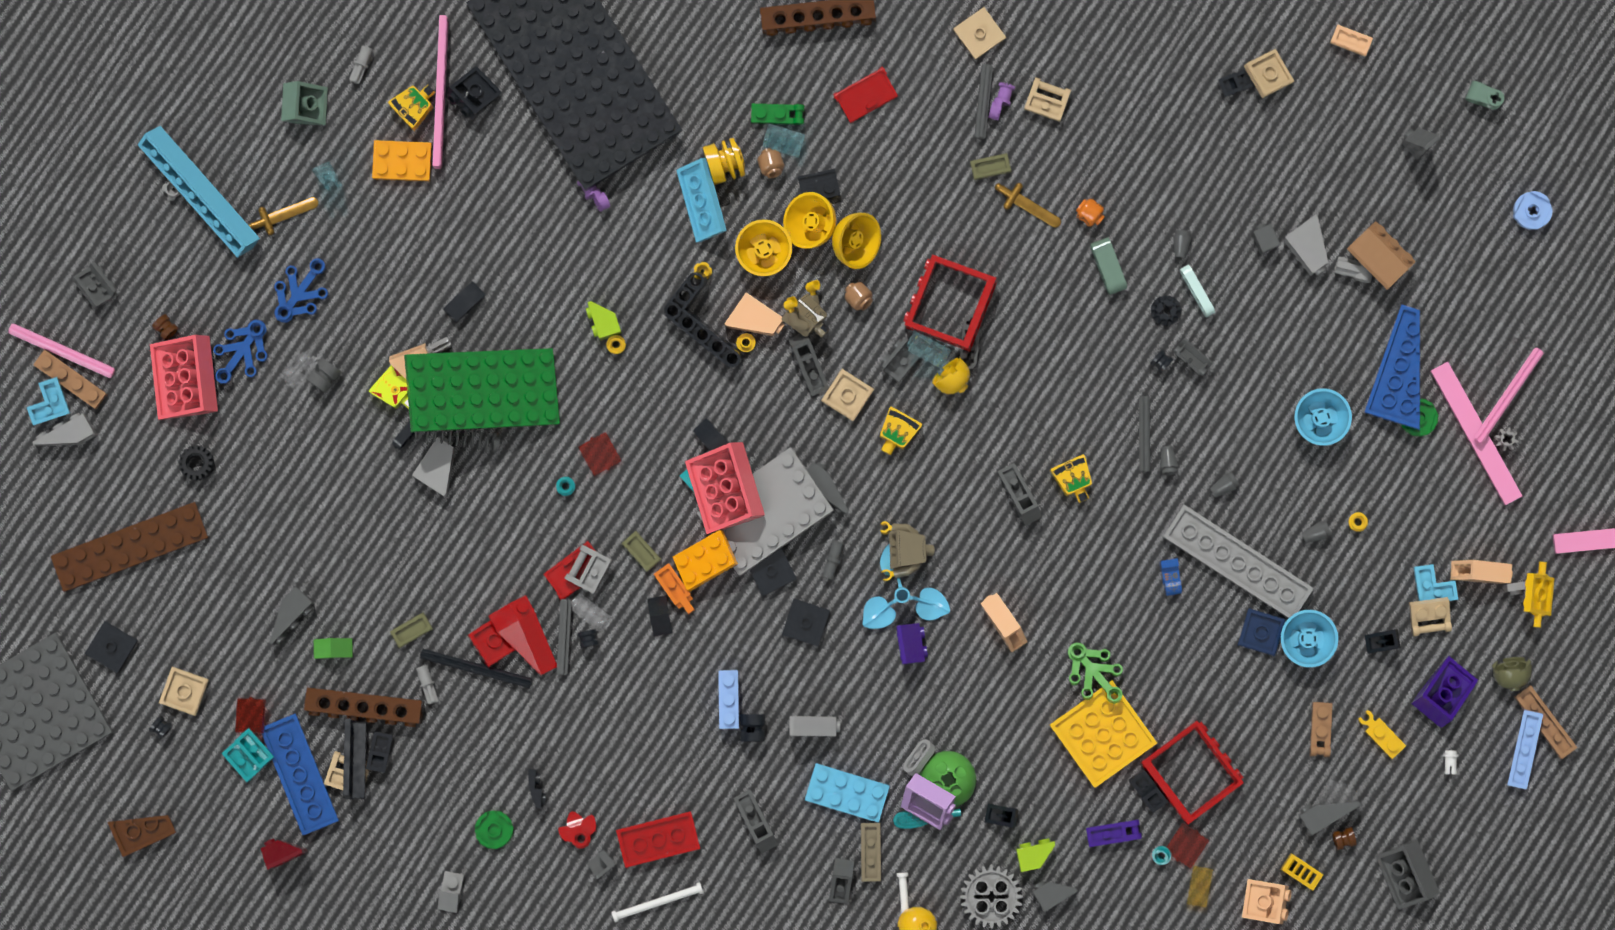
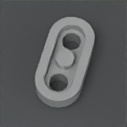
[903,739,935,776]

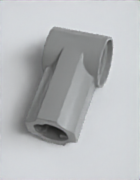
[1334,257,1372,283]

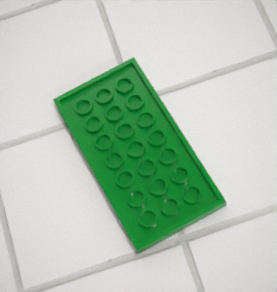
[404,348,560,432]

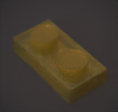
[1186,866,1213,907]

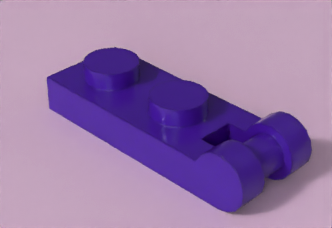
[1086,819,1142,847]

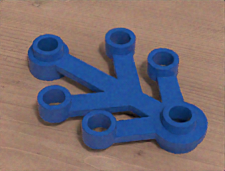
[274,258,329,323]
[213,320,268,384]

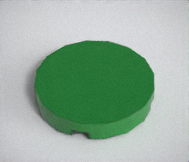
[1401,399,1438,437]
[475,810,514,849]

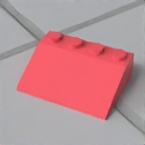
[150,335,218,420]
[685,442,765,534]

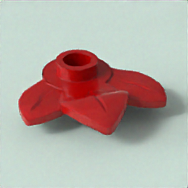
[558,811,596,849]

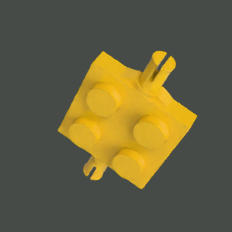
[1523,562,1554,628]

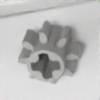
[1494,427,1519,451]

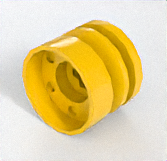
[702,138,745,185]

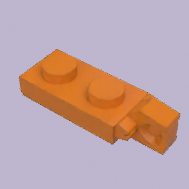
[654,563,695,614]

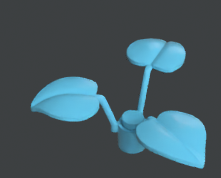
[863,544,950,629]

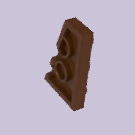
[107,815,177,857]

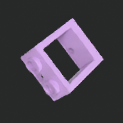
[901,773,956,830]

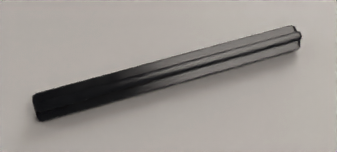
[420,649,532,688]

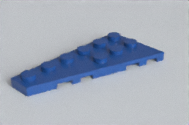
[1365,304,1420,430]

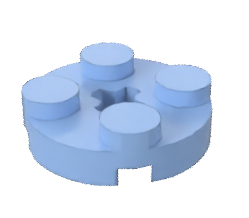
[1513,191,1553,230]

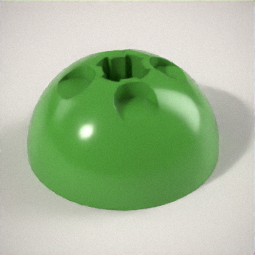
[920,751,976,807]

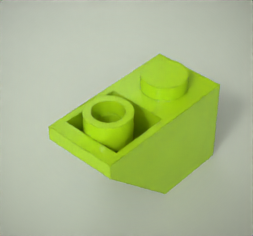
[585,301,622,341]
[1016,838,1055,872]

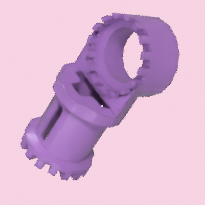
[988,82,1015,120]
[577,181,610,212]

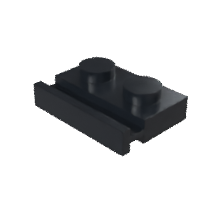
[798,169,841,199]

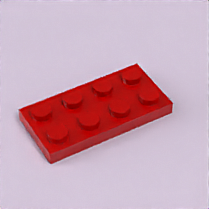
[616,811,701,868]

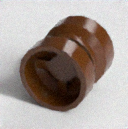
[152,314,179,341]
[1332,827,1357,850]

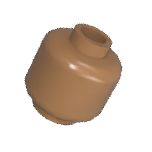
[757,148,785,178]
[845,282,873,310]

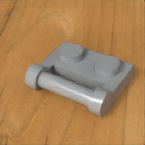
[564,545,613,594]

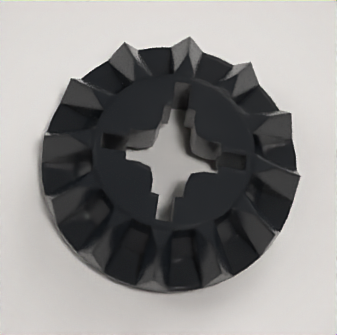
[1151,295,1182,326]

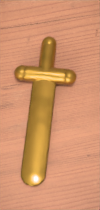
[995,183,1061,228]
[248,197,318,235]

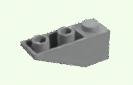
[33,413,97,446]

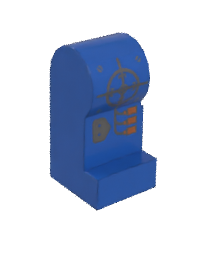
[1159,558,1182,596]

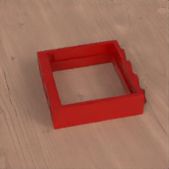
[903,254,998,352]
[1140,721,1244,825]

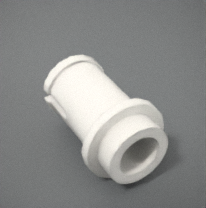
[1443,750,1459,774]

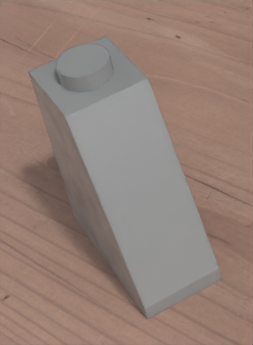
[1283,215,1328,276]
[412,437,455,497]
[790,716,840,736]

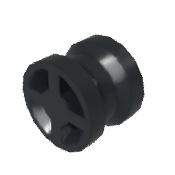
[1150,349,1174,373]
[577,629,599,648]
[149,715,173,740]

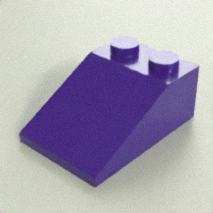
[1411,656,1478,728]

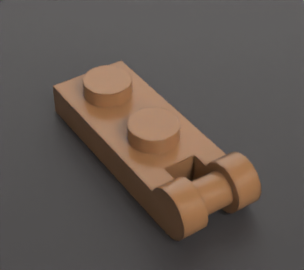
[1310,702,1333,757]

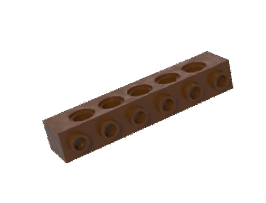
[760,0,876,36]
[304,687,424,727]

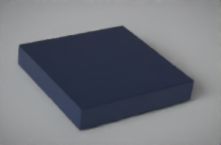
[1237,608,1286,656]

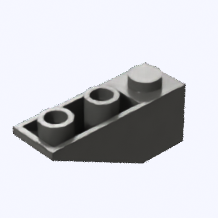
[270,586,314,645]

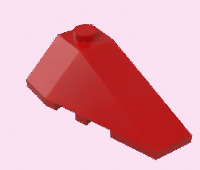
[488,595,557,676]

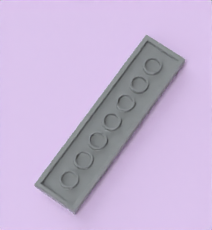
[1163,505,1314,619]

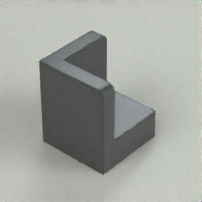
[587,849,617,879]

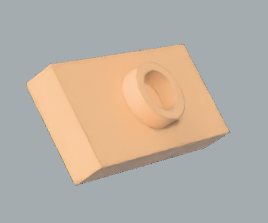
[1330,24,1373,57]

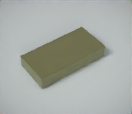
[970,153,1011,180]
[622,531,662,572]
[390,612,433,648]

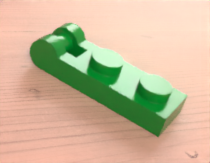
[751,103,805,125]

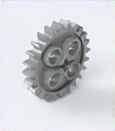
[960,865,1023,928]

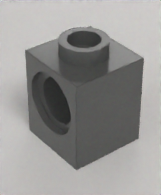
[1251,223,1280,255]

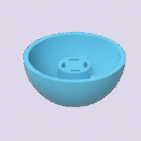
[1294,388,1352,446]
[1281,610,1338,667]

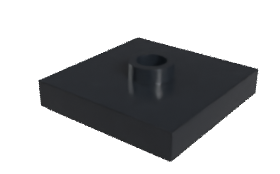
[750,548,797,596]
[782,599,830,647]
[85,621,138,673]

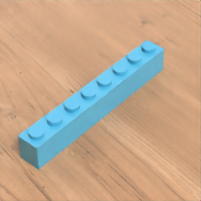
[138,126,260,257]

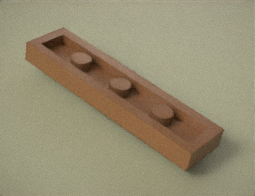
[33,349,107,409]
[1514,685,1577,759]

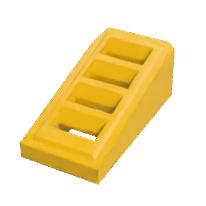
[1280,853,1324,891]

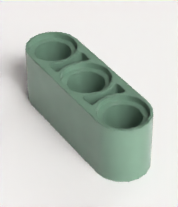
[1090,237,1128,295]

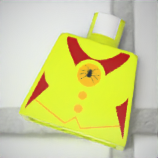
[369,365,409,409]

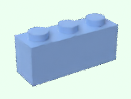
[718,670,739,729]

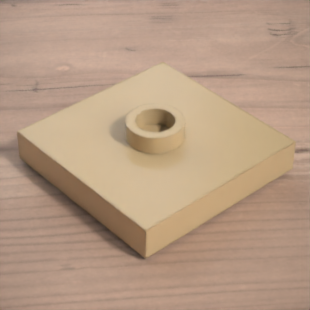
[953,7,1006,60]
[1244,49,1294,99]
[821,369,874,421]
[159,667,209,716]

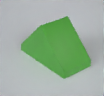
[314,638,353,659]

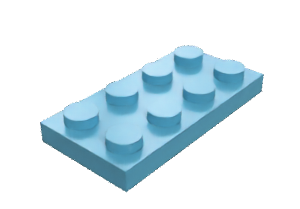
[676,158,727,242]
[805,763,889,823]

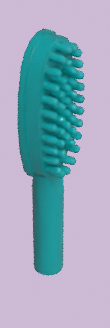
[893,809,961,829]

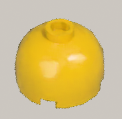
[932,357,970,395]
[897,907,937,930]

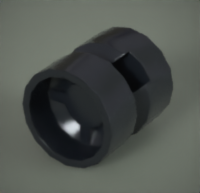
[740,714,765,742]

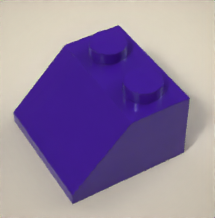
[896,623,928,665]

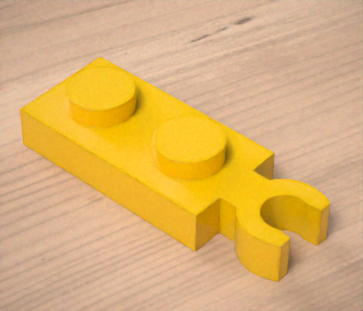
[1358,710,1406,759]

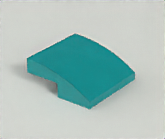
[221,728,274,782]

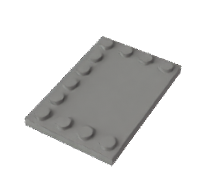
[697,447,834,576]

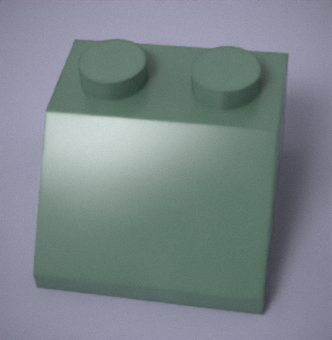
[281,81,328,125]

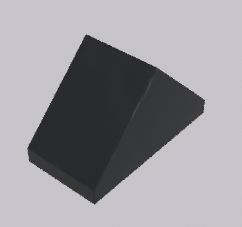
[647,596,673,637]
[1364,629,1401,654]
[984,803,1019,828]

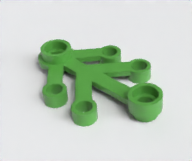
[1068,643,1123,704]

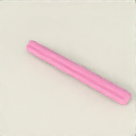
[9,324,115,378]
[1474,348,1544,444]

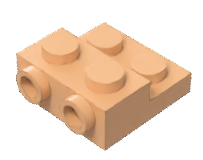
[1242,879,1292,924]

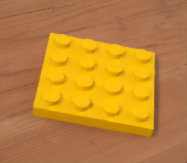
[1050,680,1157,788]

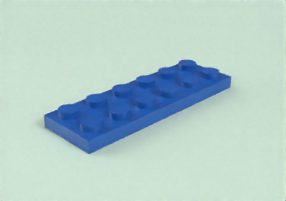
[260,713,339,836]

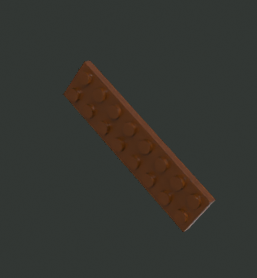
[51,502,209,592]

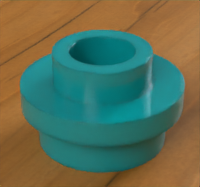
[556,477,575,496]
[1152,846,1172,865]

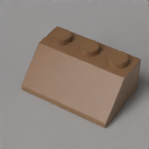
[1347,221,1416,290]

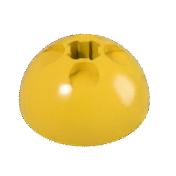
[783,192,837,249]
[832,213,881,269]
[735,220,792,276]

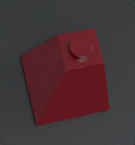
[260,838,308,870]

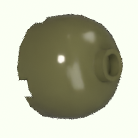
[1492,657,1532,691]

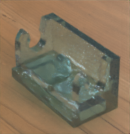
[763,124,805,158]
[312,161,343,190]
[906,330,951,368]

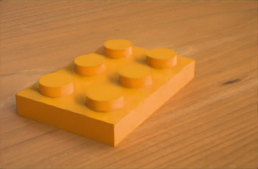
[372,140,432,182]
[673,530,738,591]

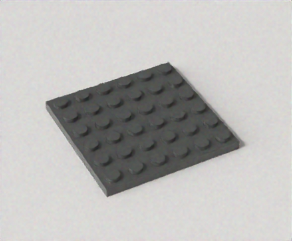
[0,632,113,791]

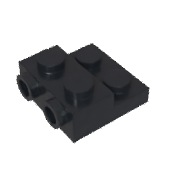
[447,65,502,120]

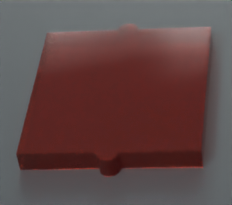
[578,432,622,476]
[235,697,266,733]
[1167,823,1209,869]

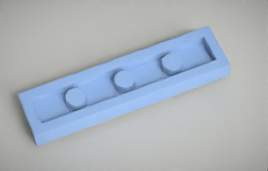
[1507,709,1543,789]

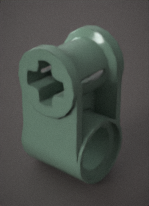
[1465,81,1504,110]

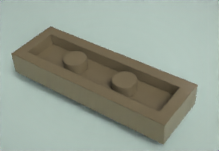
[861,823,881,882]

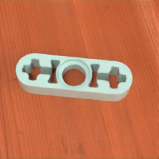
[1180,265,1215,317]

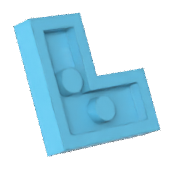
[27,376,70,425]
[1413,564,1458,601]

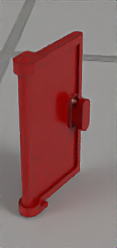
[833,66,898,123]
[544,541,595,600]

